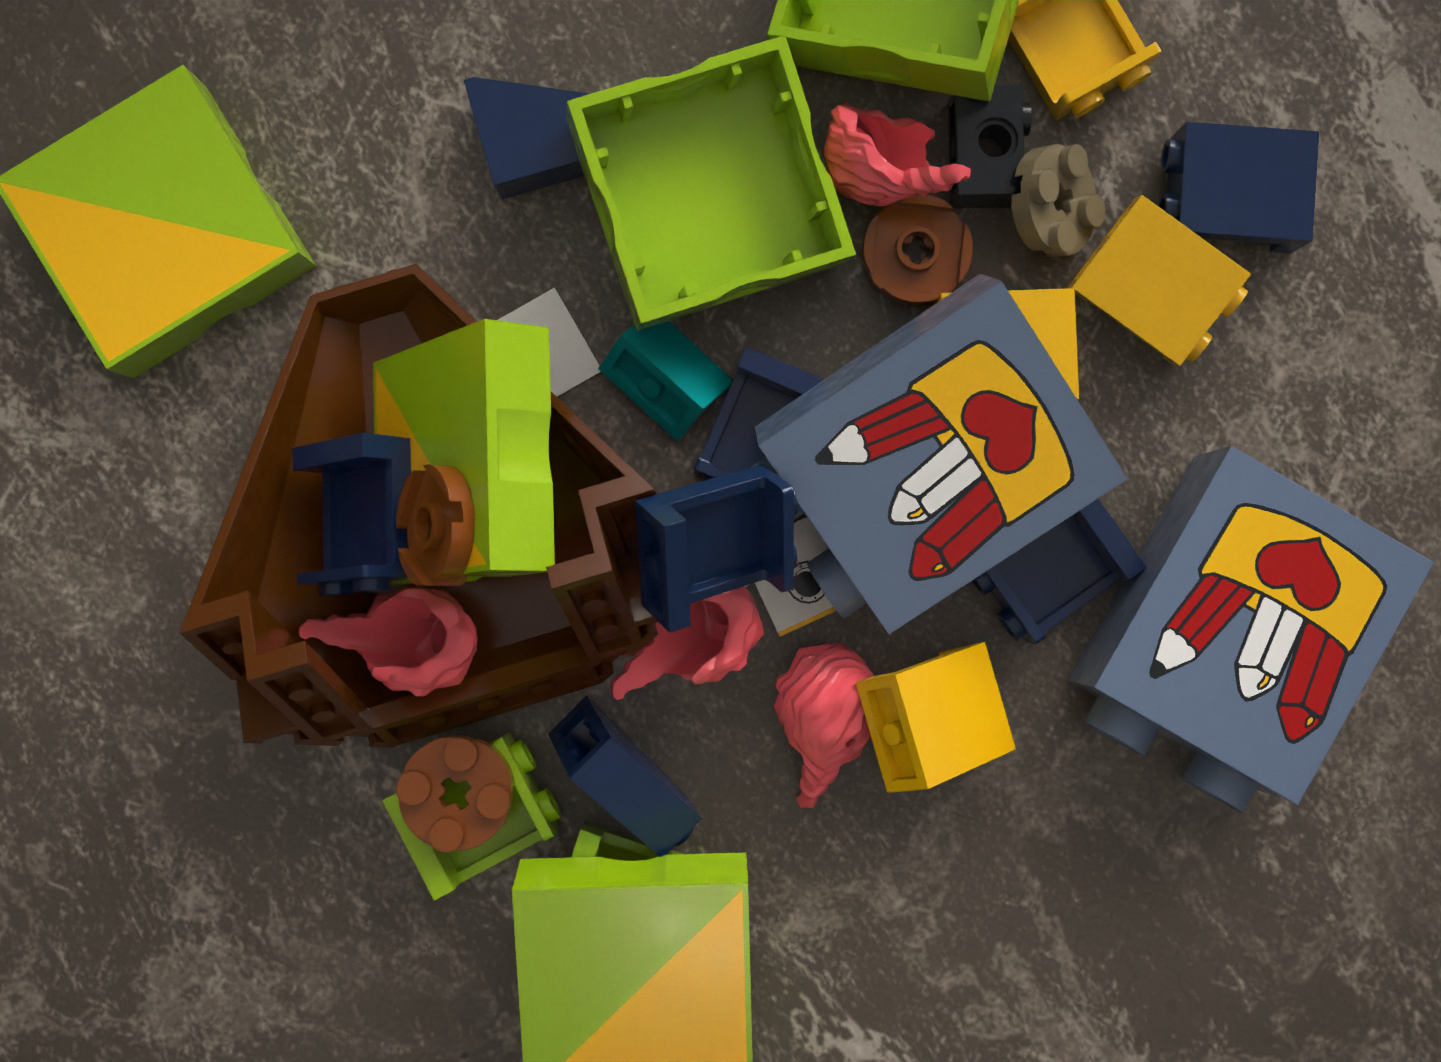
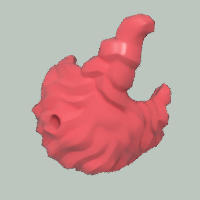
[823,102,971,206]
[298,584,477,697]
[610,586,764,700]
[774,642,874,808]

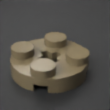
[1011,144,1105,258]

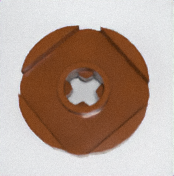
[862,194,973,306]
[396,464,475,586]
[396,735,514,852]

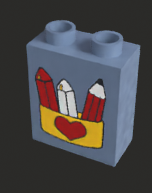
[751,274,1128,634]
[1068,446,1434,813]

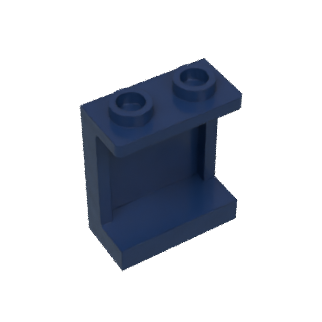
[1158,122,1319,253]
[693,346,824,481]
[292,433,411,596]
[635,464,798,633]
[972,499,1146,644]

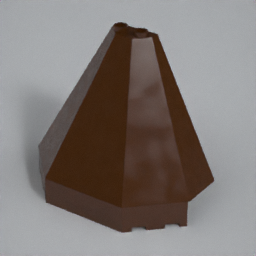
[179,264,658,748]

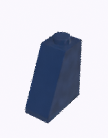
[464,77,589,199]
[548,696,702,857]

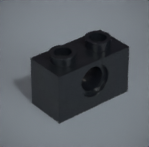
[948,84,1032,209]

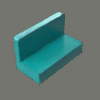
[598,321,733,442]

